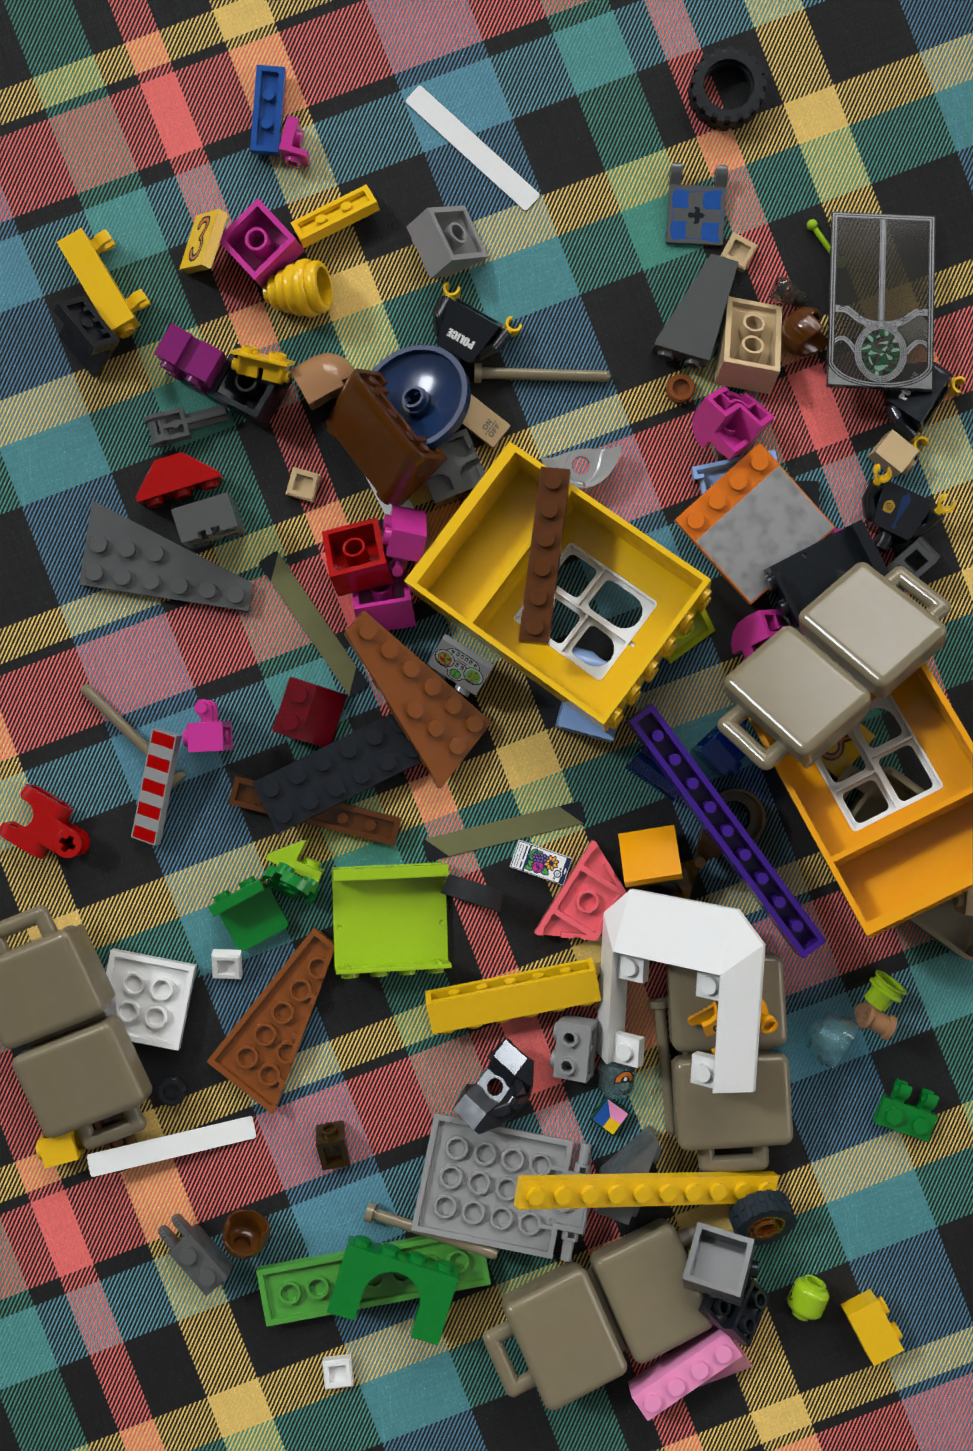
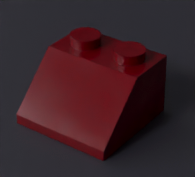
[272,676,348,747]

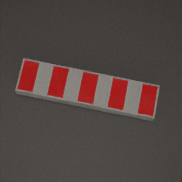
[131,728,182,846]

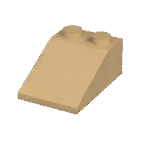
[714,296,782,394]

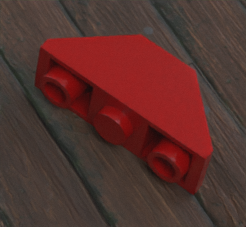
[136,452,224,509]

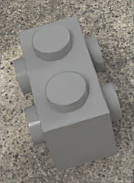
[550,1014,599,1083]

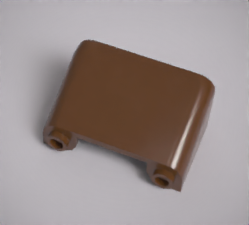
[326,368,447,506]

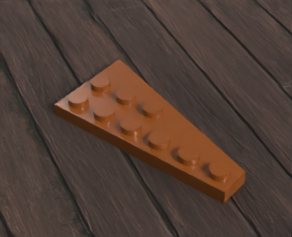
[344,611,492,789]
[206,927,334,1115]

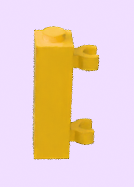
[57,228,151,338]

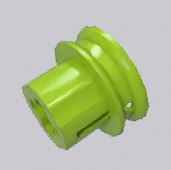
[864,970,907,1012]

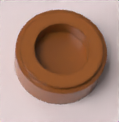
[665,374,695,404]

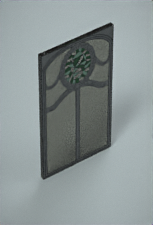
[826,212,935,393]

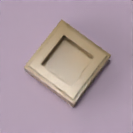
[721,232,758,273]
[286,467,321,503]

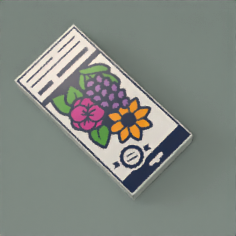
[510,839,572,885]

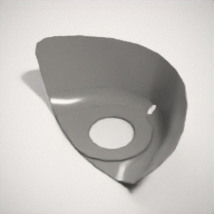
[541,445,622,489]

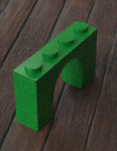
[327,1235,459,1345]

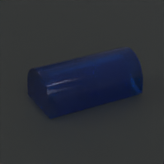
[625,745,679,801]

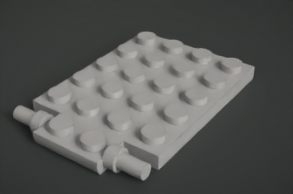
[411,1112,592,1262]

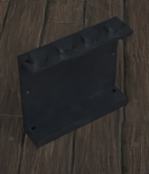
[763,519,889,635]

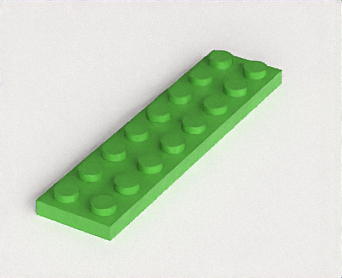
[256,1236,491,1327]

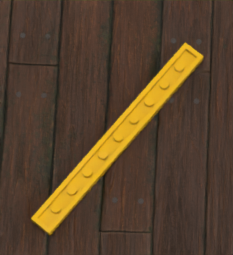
[514,1171,779,1210]

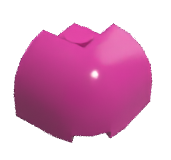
[692,386,775,460]
[731,609,790,659]

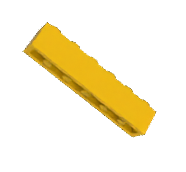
[425,958,601,1035]

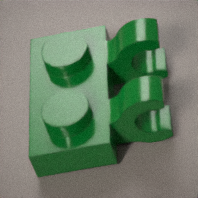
[872,1078,939,1142]

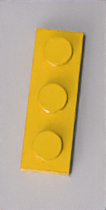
[290,184,380,248]

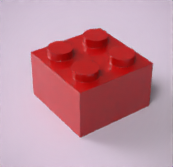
[322,517,394,597]

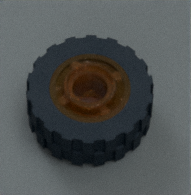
[728,1189,796,1246]

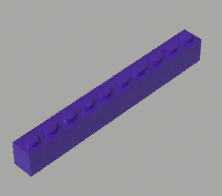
[625,703,827,959]

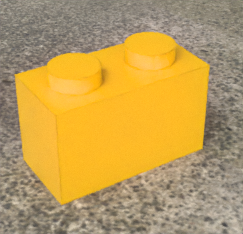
[840,1289,904,1366]

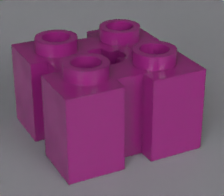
[154,323,227,395]

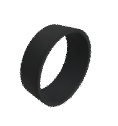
[440,874,504,912]

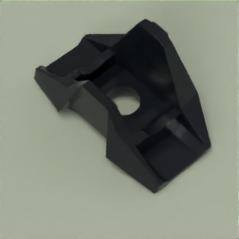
[452,1038,534,1135]

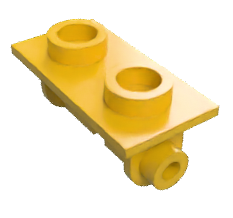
[230,344,295,385]

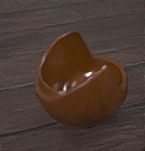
[781,307,828,357]
[222,1209,270,1260]

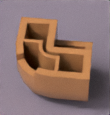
[289,353,355,410]

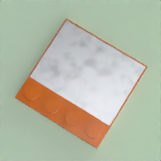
[674,443,836,605]

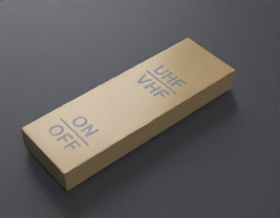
[461,394,511,449]

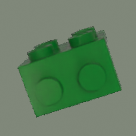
[208,875,289,951]

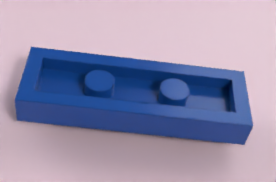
[250,65,287,157]

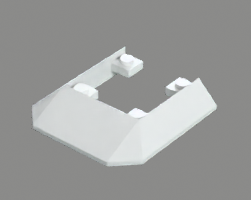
[596,889,766,1093]

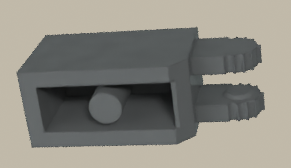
[158,1213,234,1296]

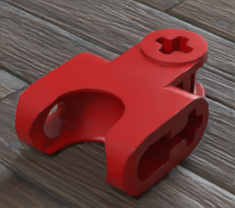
[0,784,90,859]

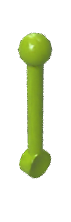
[807,219,847,270]

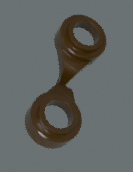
[627,788,766,899]

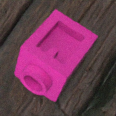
[279,115,310,168]

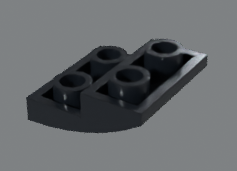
[698,1278,770,1347]

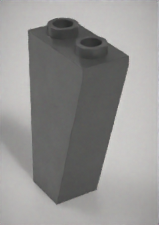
[651,254,739,369]

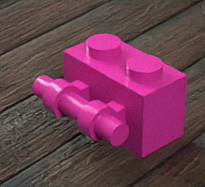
[382,505,427,577]
[183,699,233,752]

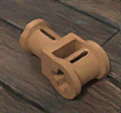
[853,1001,898,1041]

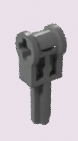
[143,405,229,448]

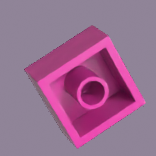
[220,198,305,288]

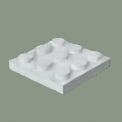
[104,948,197,1051]

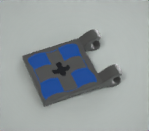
[666,163,728,246]

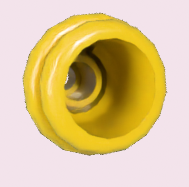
[263,258,333,318]

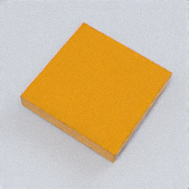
[618,825,683,887]

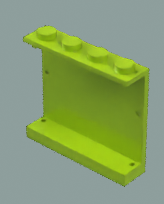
[332,862,452,979]

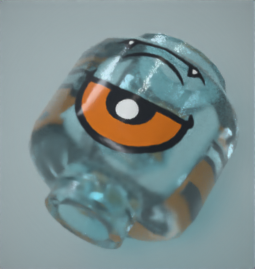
[597,1060,635,1099]

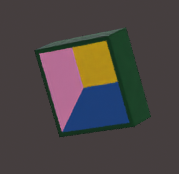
[590,1094,630,1136]

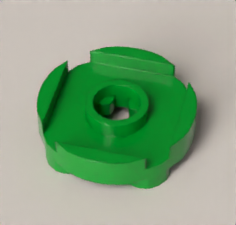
[262,862,319,904]

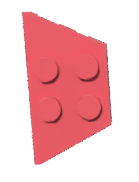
[534,840,627,941]

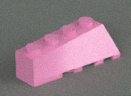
[628,1324,753,1421]

